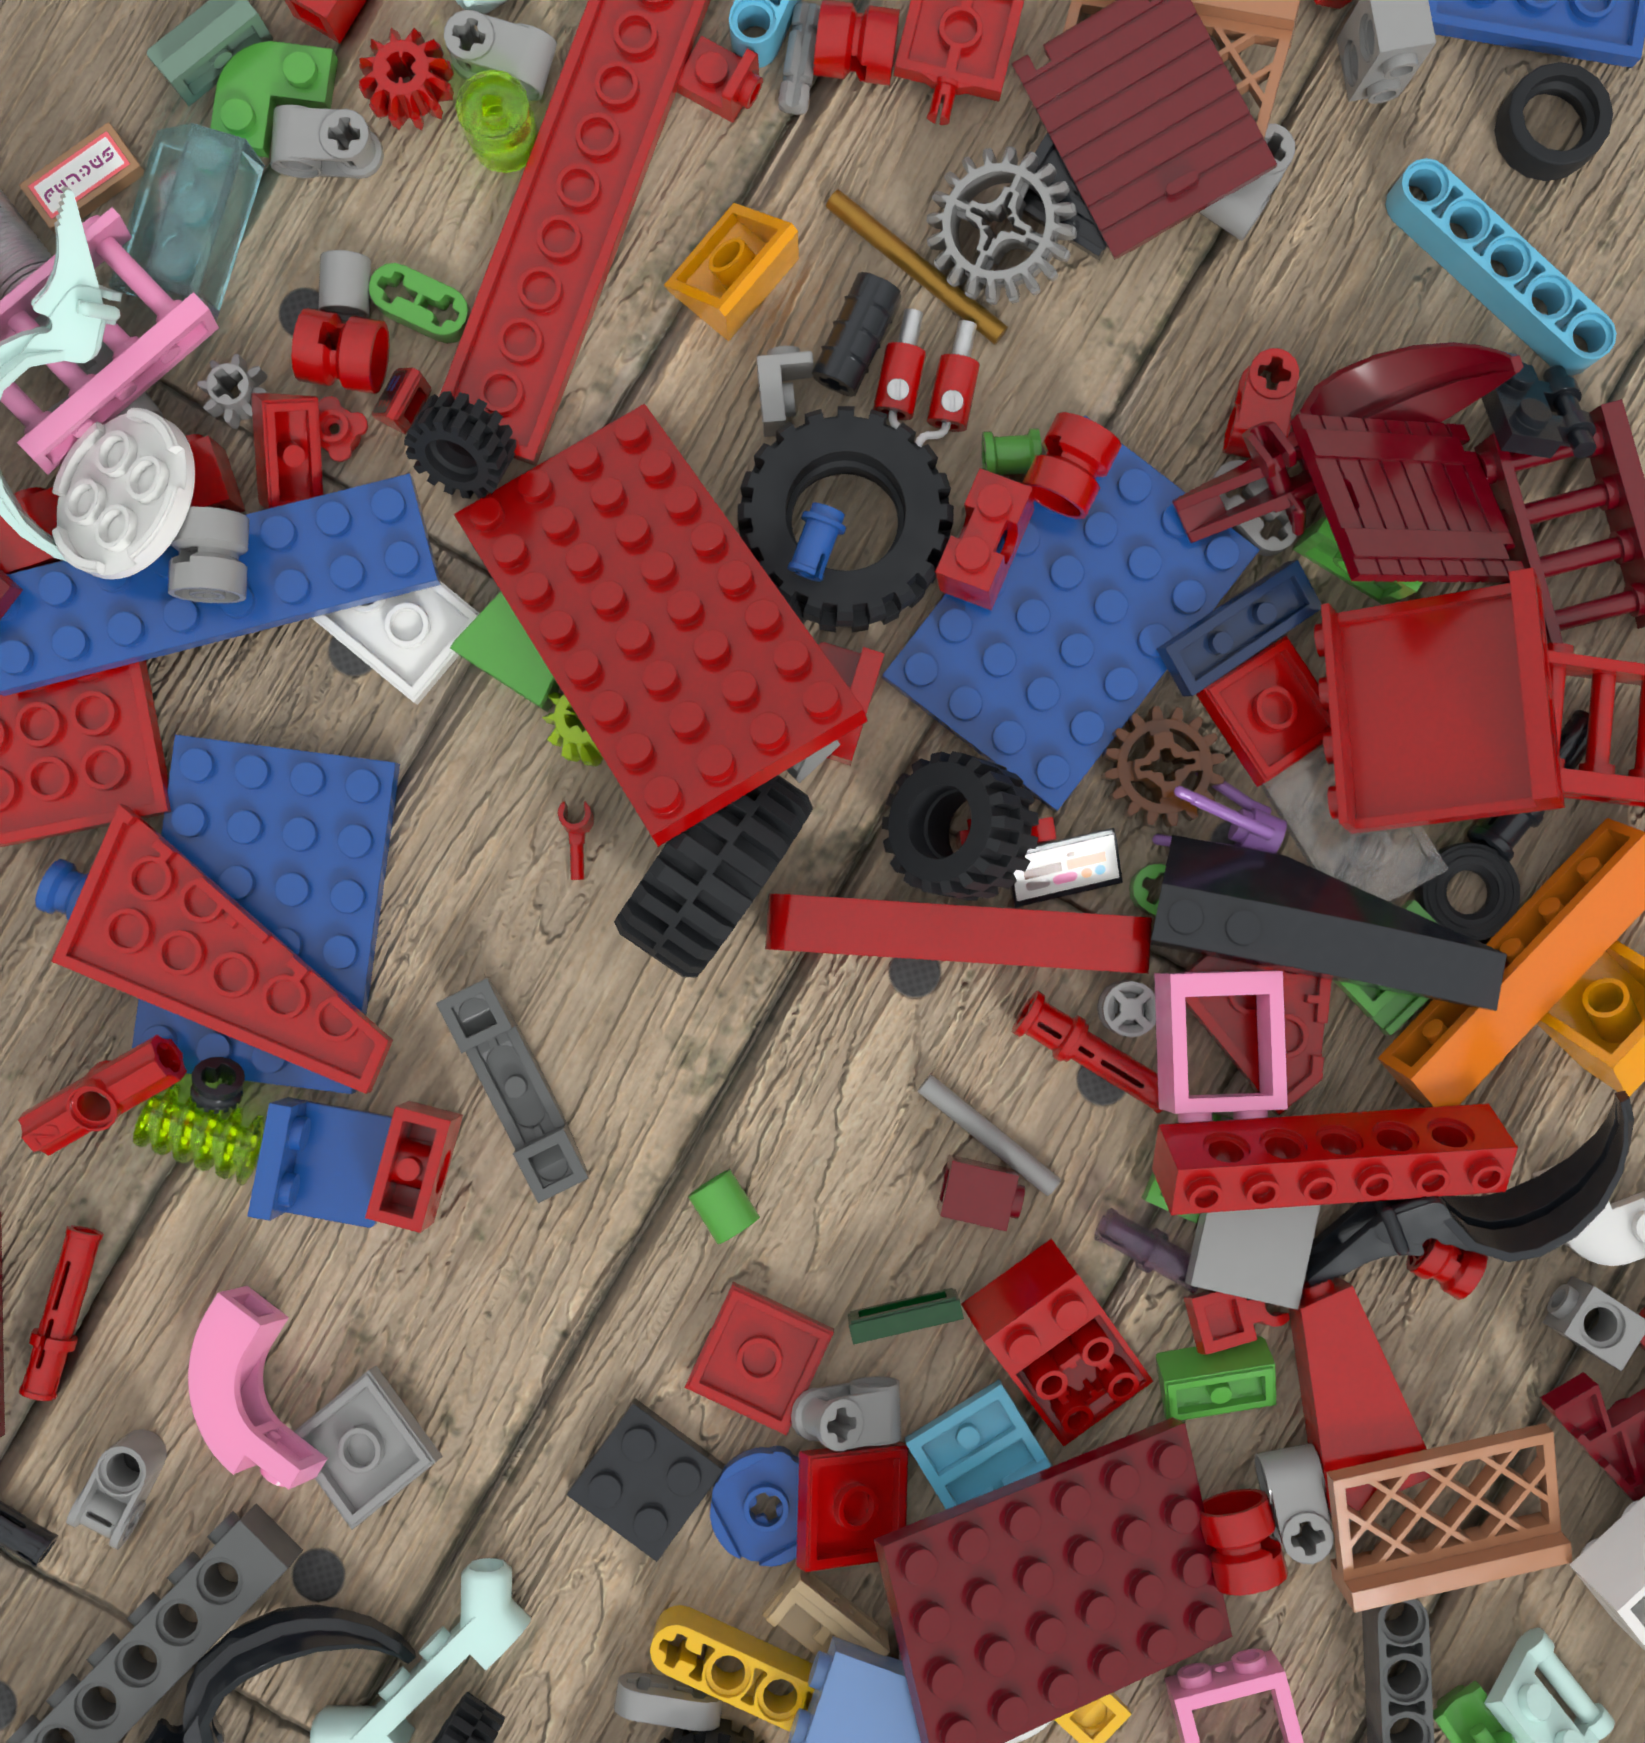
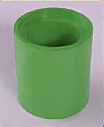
[688,1169,760,1244]

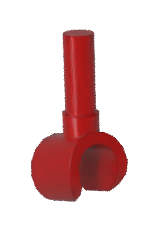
[557,801,594,880]

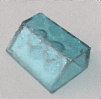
[109,123,265,320]

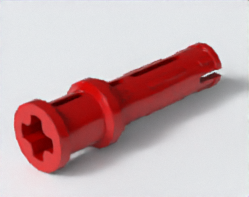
[1012,990,1163,1114]

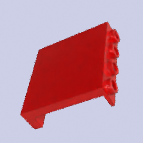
[1314,567,1565,834]

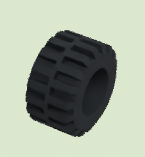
[882,751,1039,901]

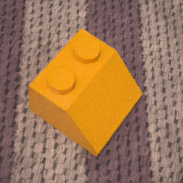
[1537,940,1645,1097]

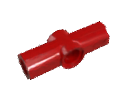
[18,1034,187,1156]

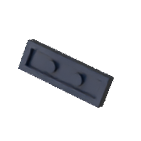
[1157,560,1321,696]

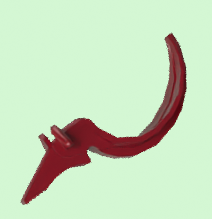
[1172,342,1524,543]

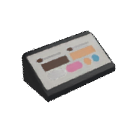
[1010,828,1123,908]

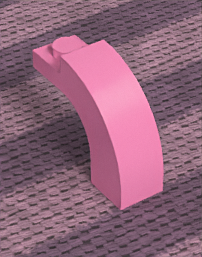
[188,1286,328,1490]

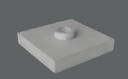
[294,1366,443,1530]

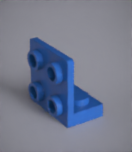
[247,1097,392,1228]

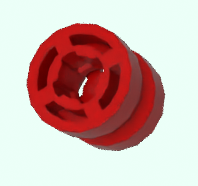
[1406,1238,1488,1300]

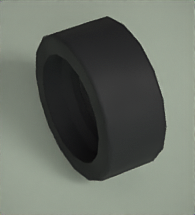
[1494,62,1613,181]

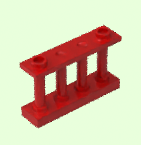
[1547,643,1645,808]

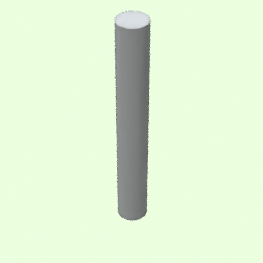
[917,1074,1061,1196]

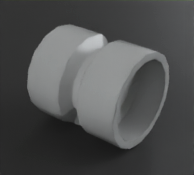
[168,506,249,604]

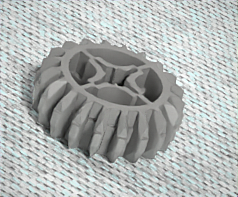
[926,146,1077,305]

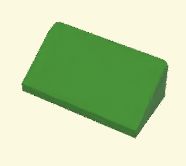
[1156,1336,1276,1421]

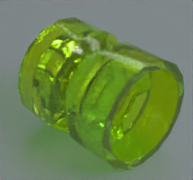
[456,69,539,173]

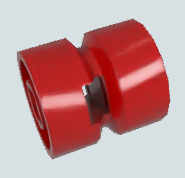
[813,0,900,86]
[291,308,390,394]
[1022,412,1122,519]
[1199,1489,1288,1596]

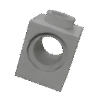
[1542,1276,1645,1371]

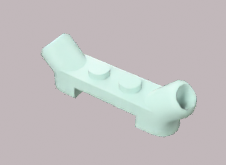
[310,1558,531,1743]

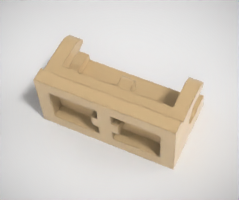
[762,1567,890,1657]

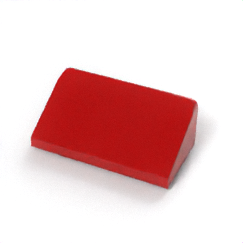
[251,393,323,509]

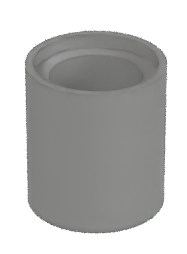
[318,250,371,321]

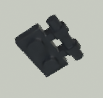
[1482,362,1597,458]

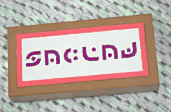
[19,122,147,234]

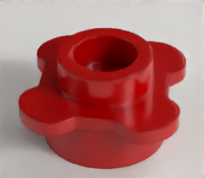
[318,396,368,462]

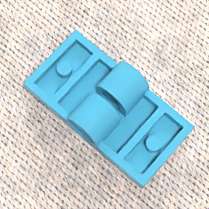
[905,1379,1053,1509]

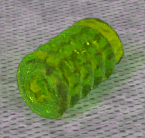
[133,1083,264,1186]

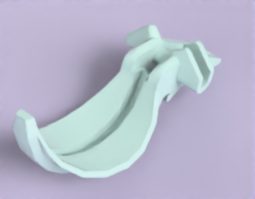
[0,186,122,561]

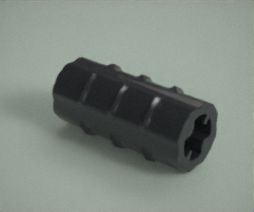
[812,272,901,397]

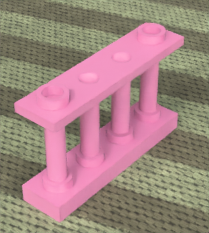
[0,207,219,475]

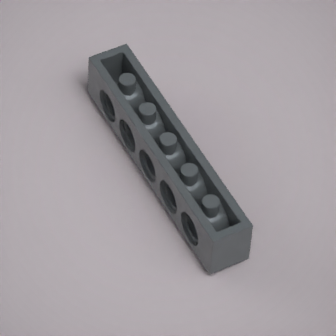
[5,1503,303,1743]

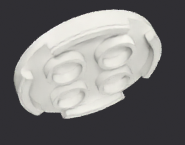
[52,408,195,580]

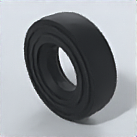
[1414,842,1520,941]

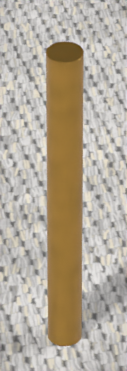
[825,189,1008,345]

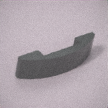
[436,977,589,1203]

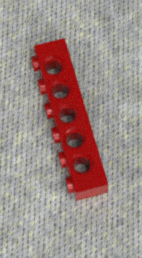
[1152,1103,1518,1215]

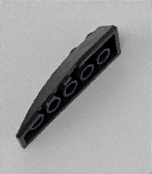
[1151,835,1507,1011]

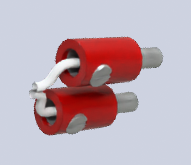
[873,309,980,448]

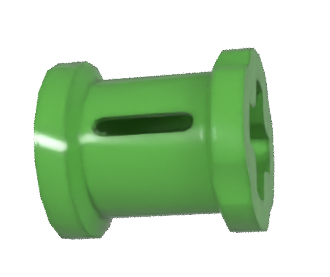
[981,428,1042,475]

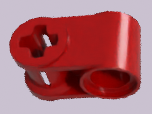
[1223,348,1299,459]

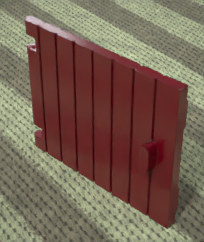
[1012,0,1277,260]
[1290,414,1525,583]

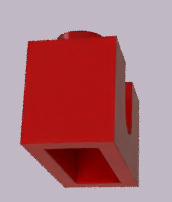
[935,468,1034,611]

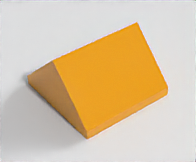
[664,203,799,341]

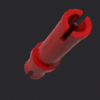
[19,1225,104,1401]

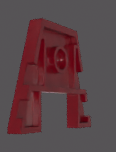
[1540,1372,1645,1502]

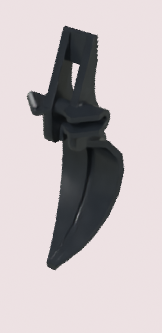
[1306,1091,1634,1286]
[143,1604,416,1743]

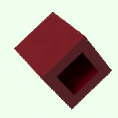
[937,1154,1025,1232]

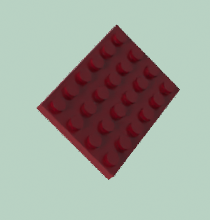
[874,1417,1233,1743]

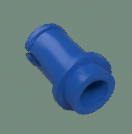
[787,502,846,582]

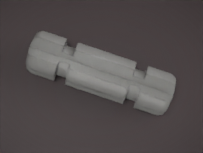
[778,1,821,115]

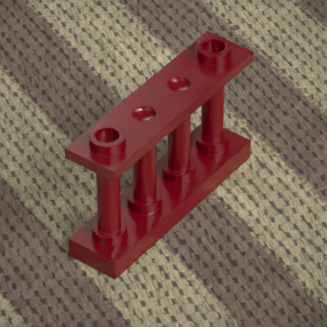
[1474,399,1645,643]

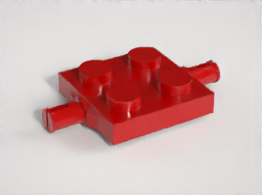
[893,0,1025,125]

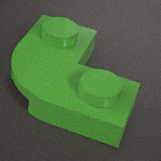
[208,41,338,158]

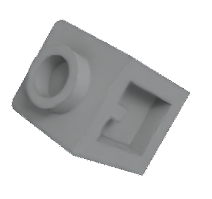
[757,346,814,437]

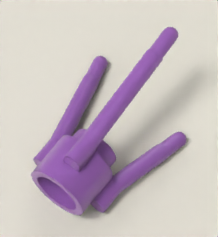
[1152,773,1287,854]

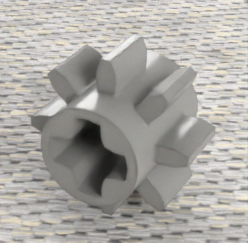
[197,354,268,429]

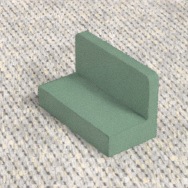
[147,0,273,106]

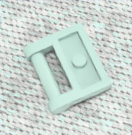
[1484,1628,1615,1743]

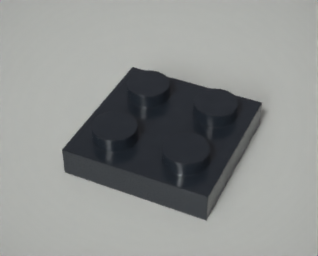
[567,1398,725,1562]

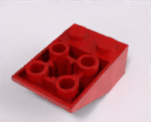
[961,1238,1154,1447]

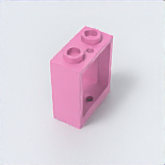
[1154,970,1288,1123]
[1164,1649,1304,1743]

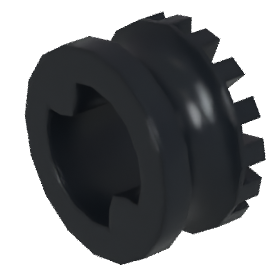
[190,1057,245,1114]

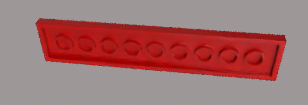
[439,0,711,466]

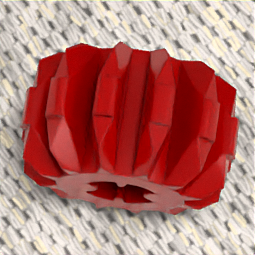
[359,28,454,131]

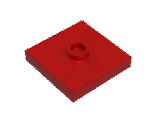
[1196,635,1331,787]
[685,1282,834,1436]
[796,1441,908,1572]

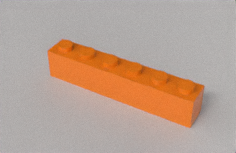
[1377,818,1645,1107]

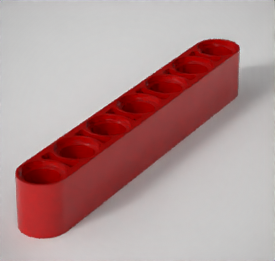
[765,893,1152,974]

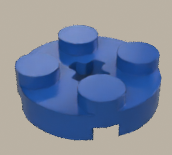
[710,1446,799,1567]

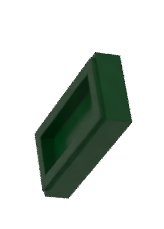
[848,1288,964,1345]

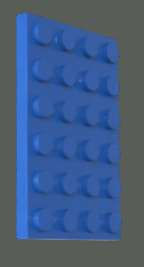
[882,415,1260,812]
[132,735,400,1094]

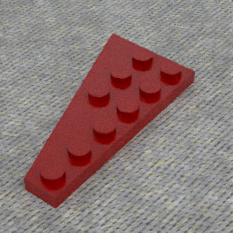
[51,804,393,1094]

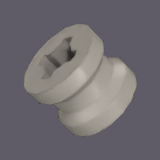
[1097,980,1156,1037]

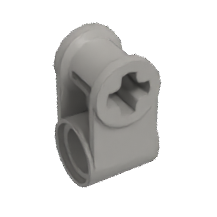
[444,10,557,101]
[270,105,384,179]
[1198,124,1295,241]
[791,1377,901,1451]
[66,1429,167,1550]
[1254,1443,1333,1564]

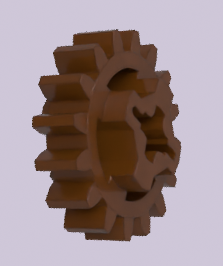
[1101,706,1225,828]

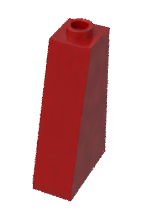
[1289,1277,1432,1518]

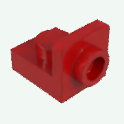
[677,35,763,123]

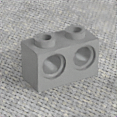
[1337,0,1436,104]

